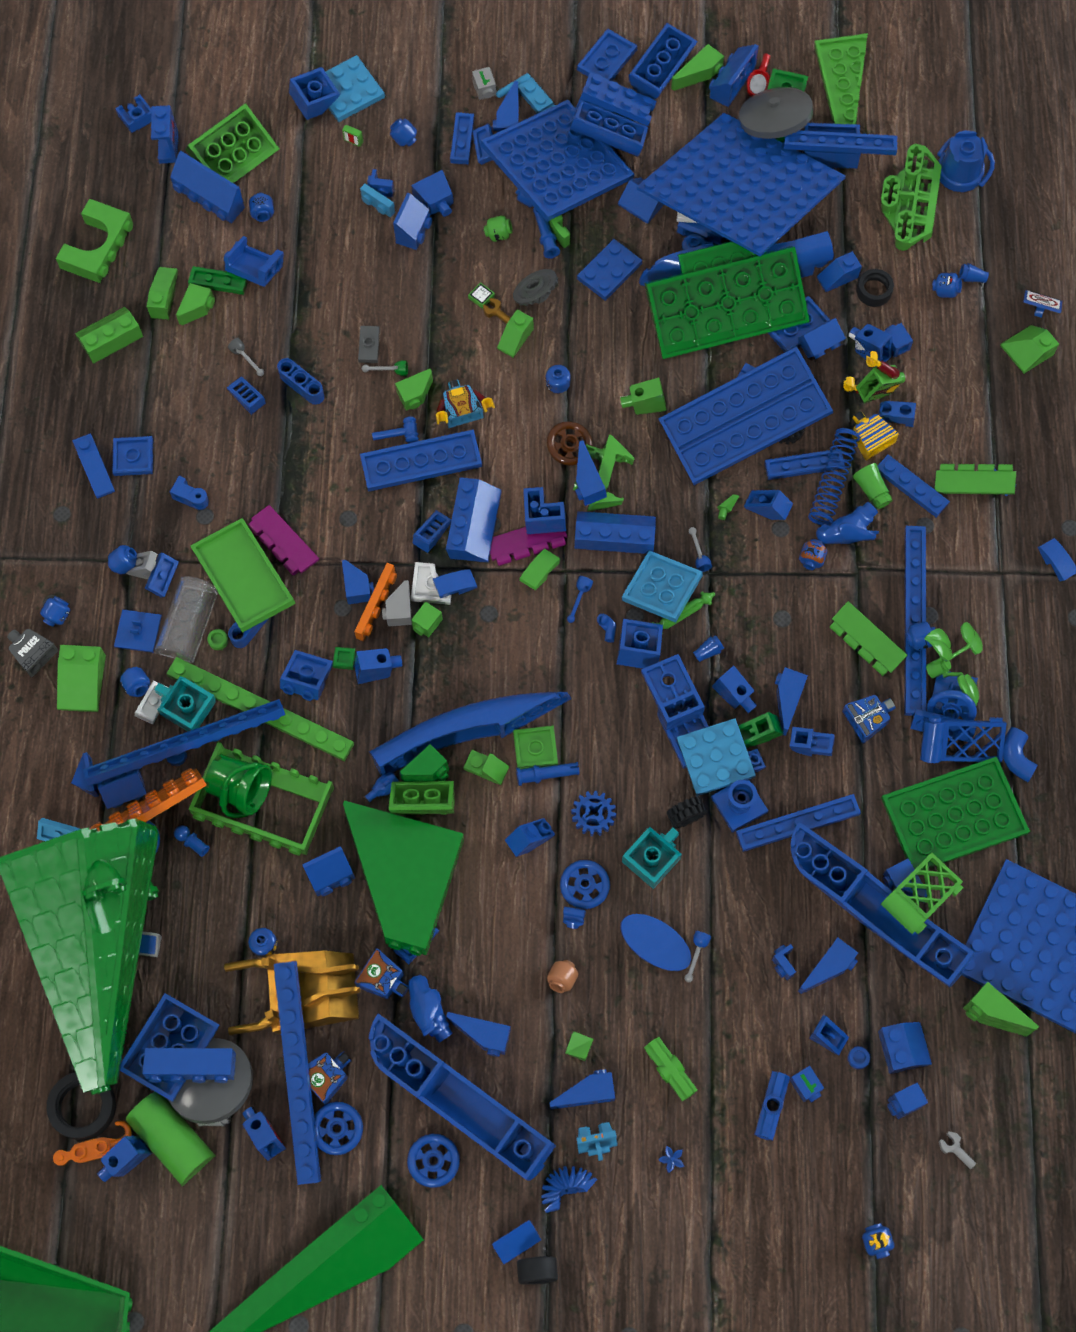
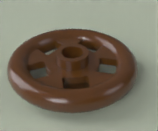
[547,421,593,466]

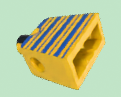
[852,411,899,461]

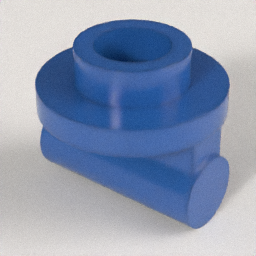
[563,907,586,929]

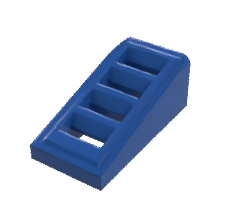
[227,376,266,415]
[413,510,452,553]

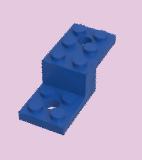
[641,654,709,769]

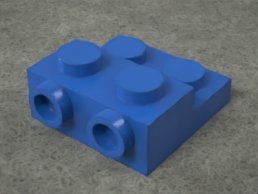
[280,650,333,701]

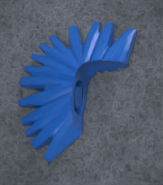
[541,1166,597,1213]

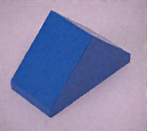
[809,1015,849,1055]

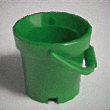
[205,754,272,818]

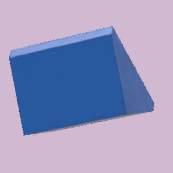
[618,178,664,224]

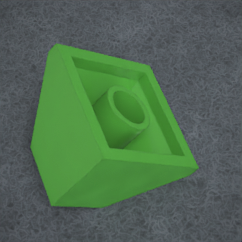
[1000,325,1059,374]

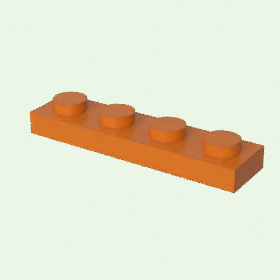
[354,563,397,641]

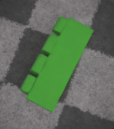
[935,464,1016,495]
[829,601,908,676]

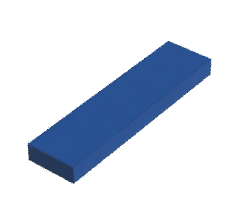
[764,448,845,480]

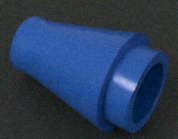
[959,263,989,283]
[693,635,724,662]

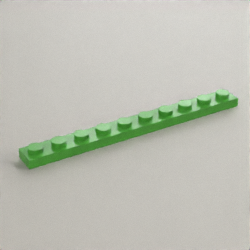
[166,657,354,762]

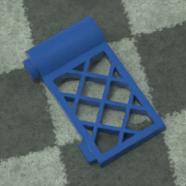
[920,715,1007,763]

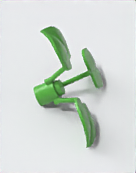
[924,622,983,706]

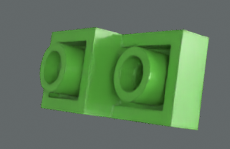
[549,215,570,249]
[519,549,560,590]

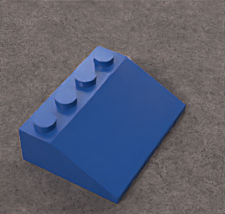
[120,993,220,1102]

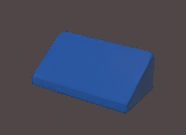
[492,1220,541,1264]

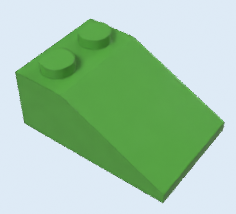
[57,645,106,712]
[963,982,1039,1037]

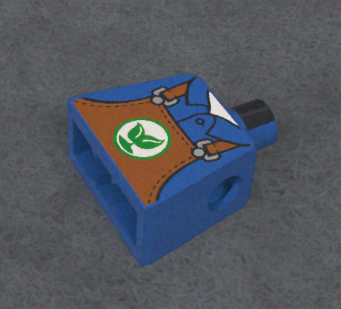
[354,949,409,999]
[308,1052,351,1105]

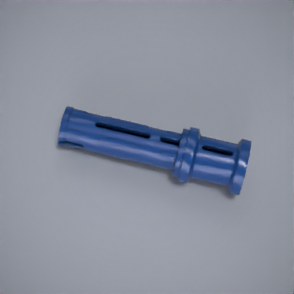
[533,208,560,259]
[516,762,579,786]

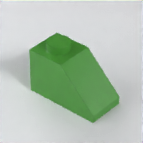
[176,283,215,325]
[497,309,534,358]
[395,369,433,411]

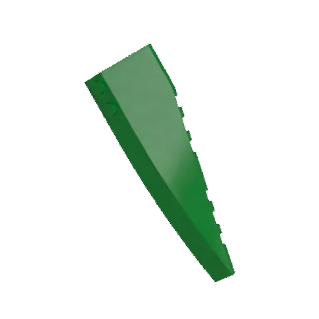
[209,1185,424,1332]

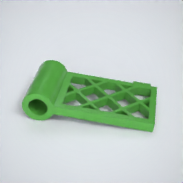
[881,853,963,934]

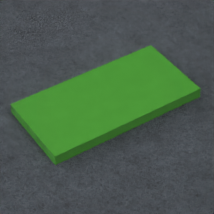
[191,518,295,633]

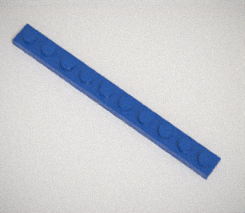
[904,526,926,716]
[83,699,285,786]
[274,961,321,1185]

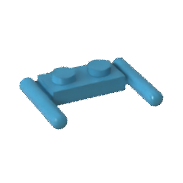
[496,73,555,114]

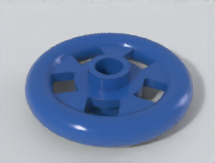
[927,690,977,721]
[560,860,610,909]
[314,1102,363,1155]
[407,1134,460,1188]

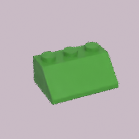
[75,307,143,364]
[389,781,455,815]

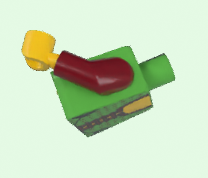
[844,351,905,403]

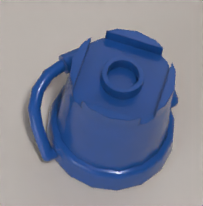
[937,130,995,192]

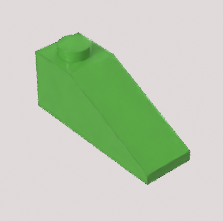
[671,44,724,91]
[147,267,178,320]

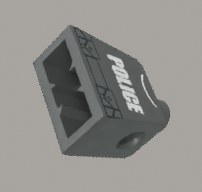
[7,629,59,678]

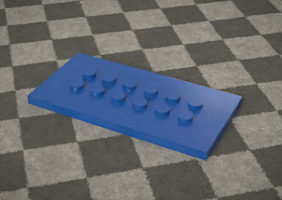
[659,346,833,485]

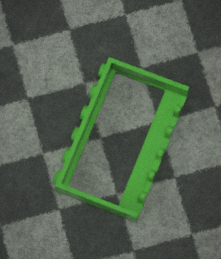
[189,742,334,856]

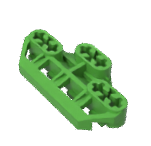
[881,144,942,251]

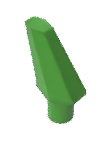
[717,494,739,520]

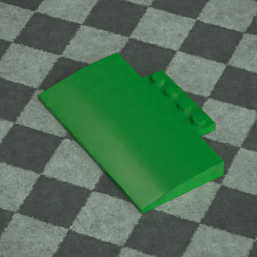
[645,241,810,359]

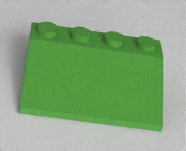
[185,103,279,183]

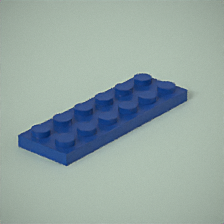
[360,429,482,492]

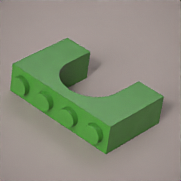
[56,199,133,283]

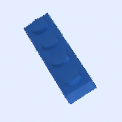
[878,454,950,518]

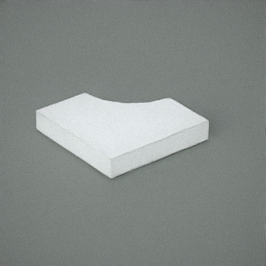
[410,562,452,605]

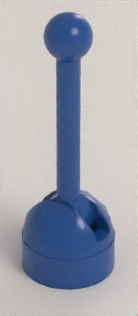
[567,576,594,623]

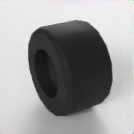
[517,1256,558,1285]

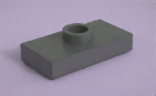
[358,326,380,363]

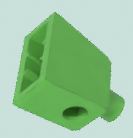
[620,378,667,414]

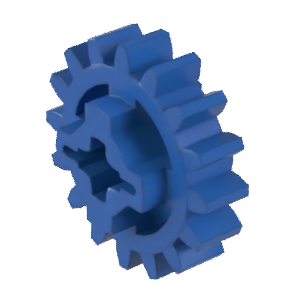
[571,791,616,837]

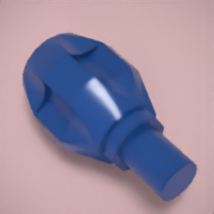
[365,772,399,803]

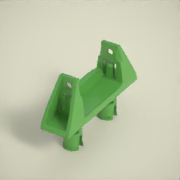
[573,435,635,511]

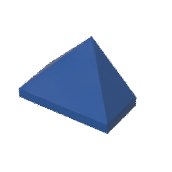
[71,752,99,797]

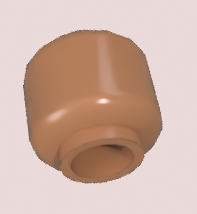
[547,960,578,993]

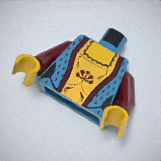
[436,380,495,428]

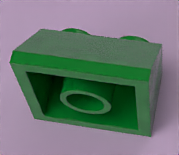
[400,744,449,782]

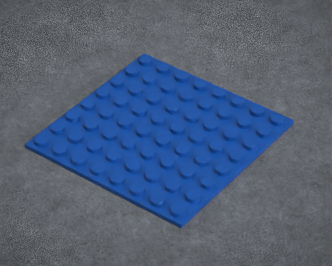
[636,113,846,256]

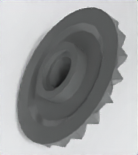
[513,269,558,306]

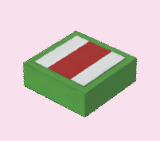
[342,125,363,147]

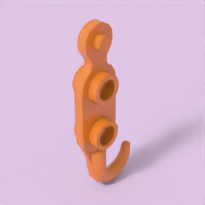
[53,1121,132,1166]

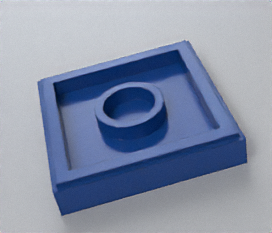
[113,436,153,476]

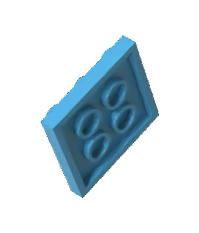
[326,55,385,122]
[622,550,703,623]
[677,718,756,796]

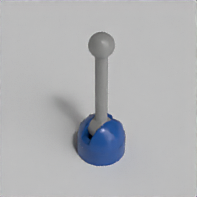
[689,527,712,572]
[685,931,712,982]

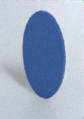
[620,914,691,971]

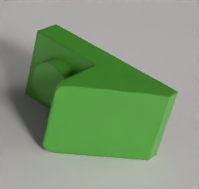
[463,750,509,785]

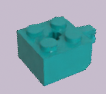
[154,676,216,731]
[622,827,682,889]

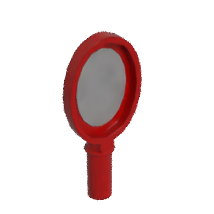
[746,54,771,97]

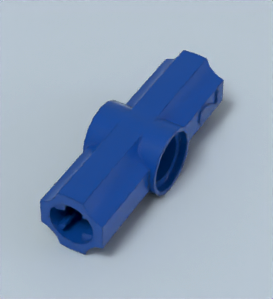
[754,1071,790,1141]

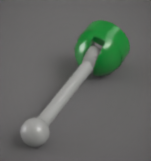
[362,360,408,376]

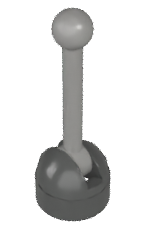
[228,338,264,376]

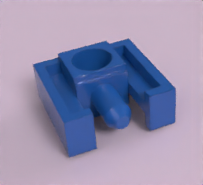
[115,95,152,133]

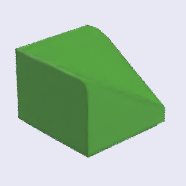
[565,1031,593,1061]

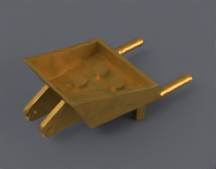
[224,951,361,1035]

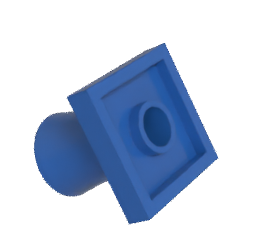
[711,780,768,833]

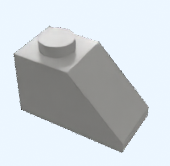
[382,580,412,626]

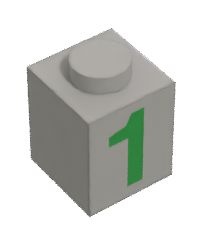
[472,67,496,100]

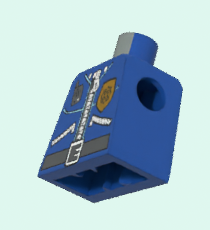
[842,695,895,743]

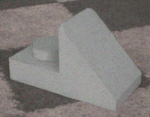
[126,551,158,579]

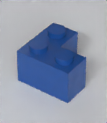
[523,487,566,535]

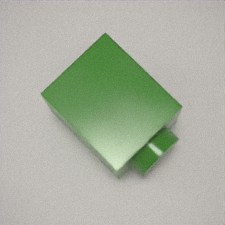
[411,601,443,638]

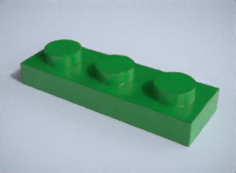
[188,266,248,295]

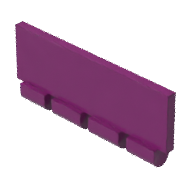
[248,505,319,575]
[490,527,567,566]

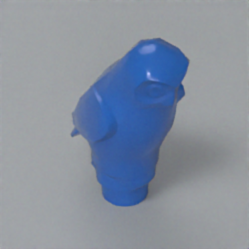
[816,502,879,544]
[409,975,453,1043]

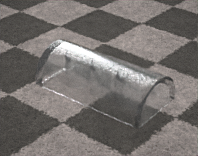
[154,576,218,663]

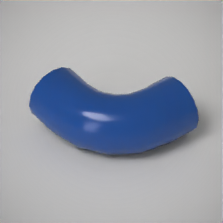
[1003,727,1038,782]

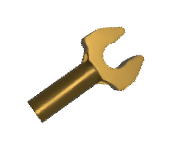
[483,298,511,324]

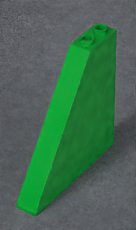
[343,800,464,956]

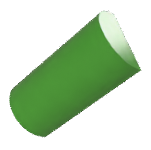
[126,1092,216,1187]

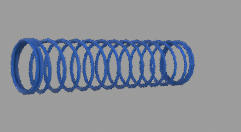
[808,428,860,525]

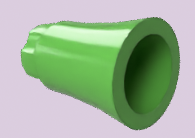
[852,463,893,510]

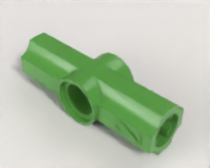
[644,1037,698,1102]

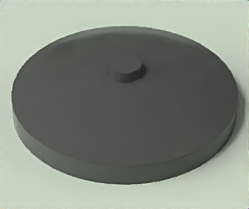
[739,87,813,139]
[169,1038,253,1124]

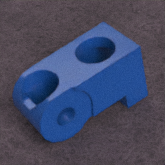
[879,401,916,427]
[170,476,209,510]

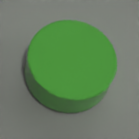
[207,629,228,650]

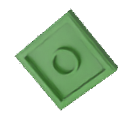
[513,725,558,769]

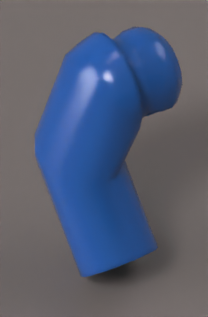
[597,614,616,643]

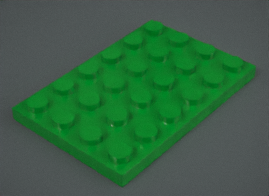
[881,756,1030,870]

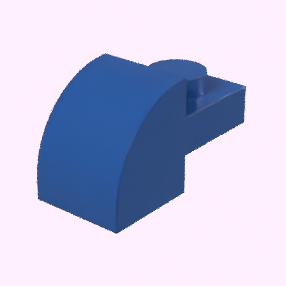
[790,727,835,756]

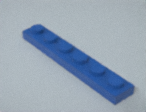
[784,130,897,155]
[736,794,861,852]

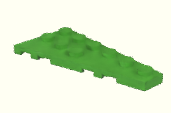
[814,33,868,125]

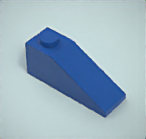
[493,81,519,133]
[72,433,115,499]
[575,440,607,506]
[775,667,808,736]
[798,937,858,994]
[446,1012,511,1057]
[550,1069,615,1110]

